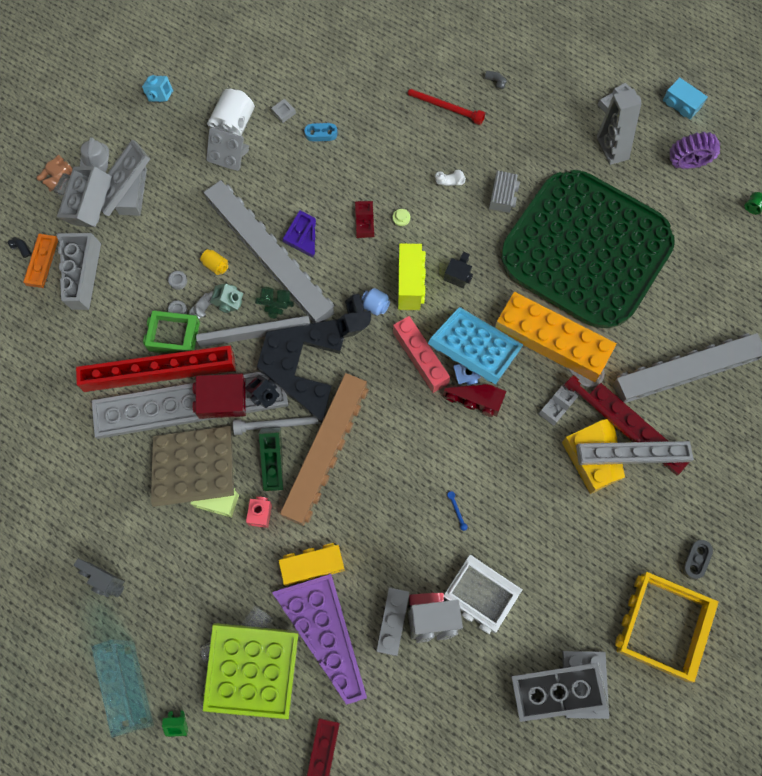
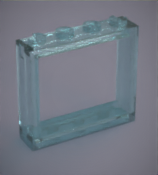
[91,639,154,738]

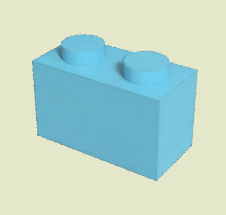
[663,77,708,120]

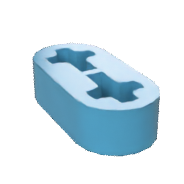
[304,123,338,141]

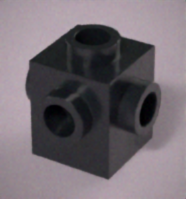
[245,375,280,408]

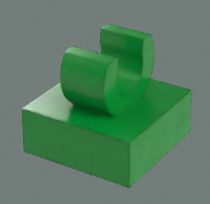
[162,711,188,737]

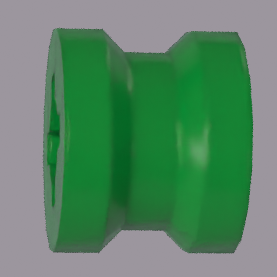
[744,192,762,215]

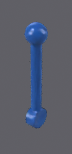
[447,491,468,531]

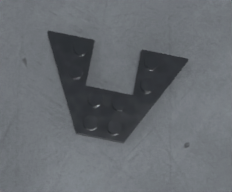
[257,319,344,423]

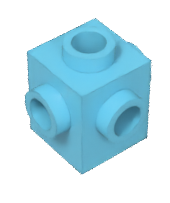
[142,75,173,102]

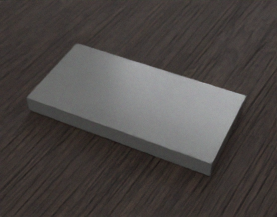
[101,139,150,216]

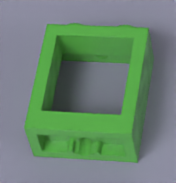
[143,310,200,354]

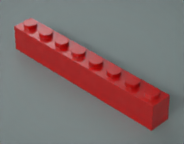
[76,345,236,392]

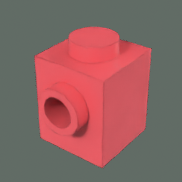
[246,496,272,528]

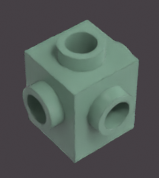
[210,283,243,313]

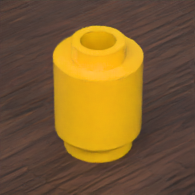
[200,249,228,275]

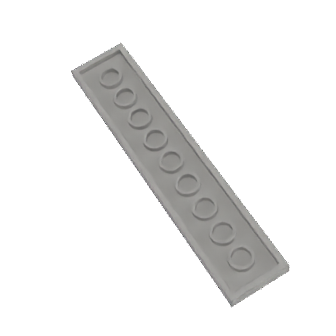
[92,372,289,439]

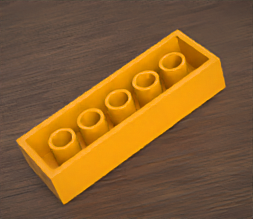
[495,292,617,382]

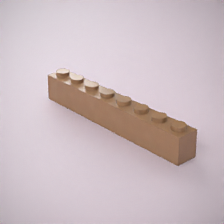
[280,373,369,526]

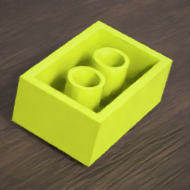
[398,243,426,310]

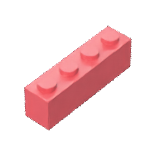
[393,316,450,393]

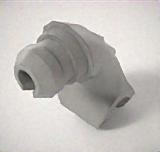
[189,291,213,319]

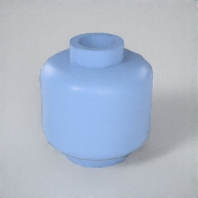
[361,288,390,316]

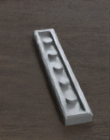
[196,316,310,347]
[576,441,694,465]

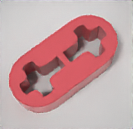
[409,593,444,606]

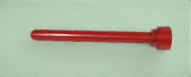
[407,89,486,126]

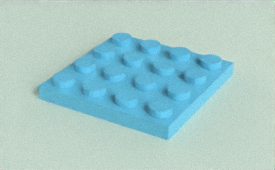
[428,307,523,385]

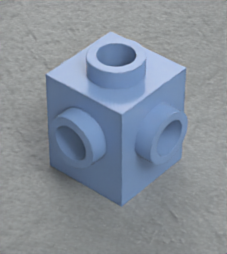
[453,363,481,385]

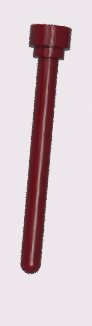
[563,375,641,442]

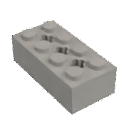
[512,663,609,722]

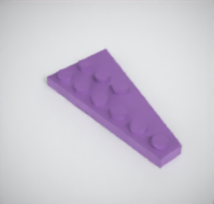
[272,574,367,705]

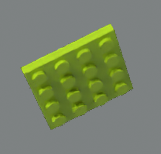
[203,623,299,719]

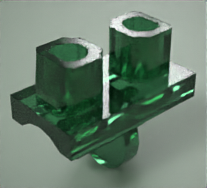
[255,287,294,319]

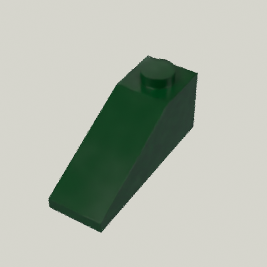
[259,427,283,491]

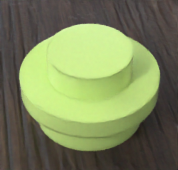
[393,209,410,226]

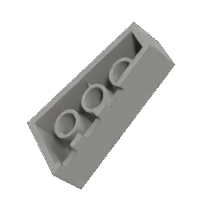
[597,89,641,165]
[57,233,101,310]

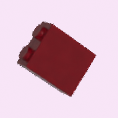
[192,373,246,419]

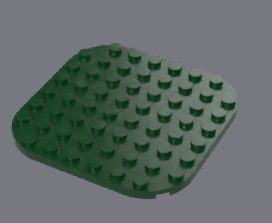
[502,170,675,328]

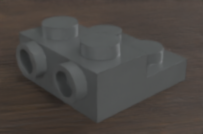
[73,558,125,597]

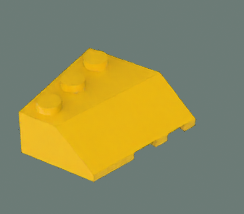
[562,419,625,494]

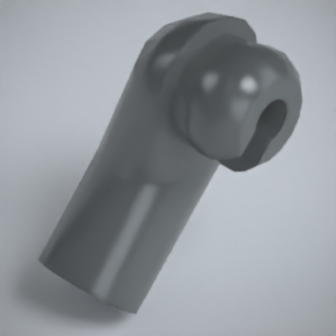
[485,70,507,89]

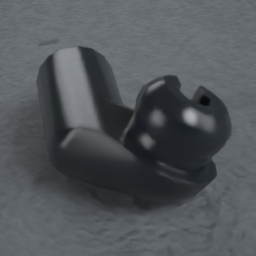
[7,237,32,258]

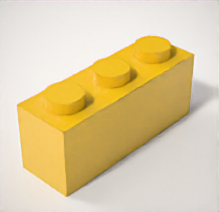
[279,543,345,586]

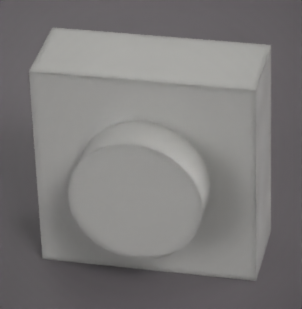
[271,99,296,123]

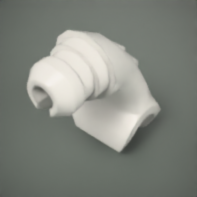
[435,170,465,186]

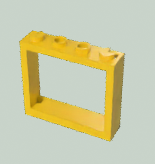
[615,572,719,683]

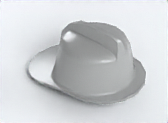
[80,138,109,172]

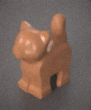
[37,155,73,191]

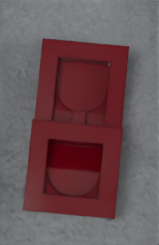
[355,201,375,238]

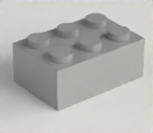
[57,167,112,227]

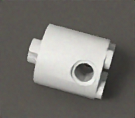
[207,89,255,136]

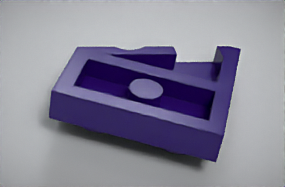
[282,210,316,257]

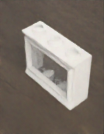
[444,555,522,634]

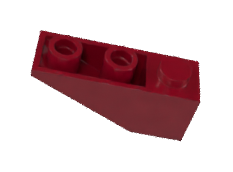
[443,384,507,417]

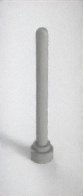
[233,416,325,435]

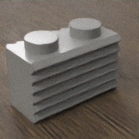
[489,170,520,213]

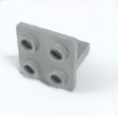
[207,127,249,171]

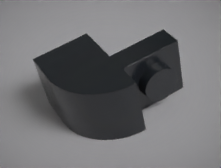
[336,294,371,338]

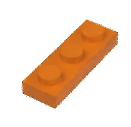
[23,234,58,288]

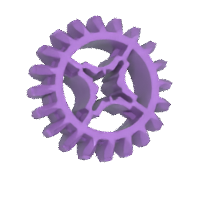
[670,132,720,169]

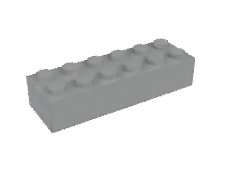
[408,600,463,643]

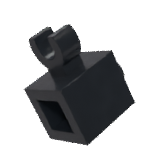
[444,251,473,289]

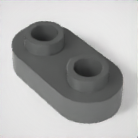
[683,540,713,580]

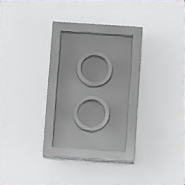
[562,651,609,719]

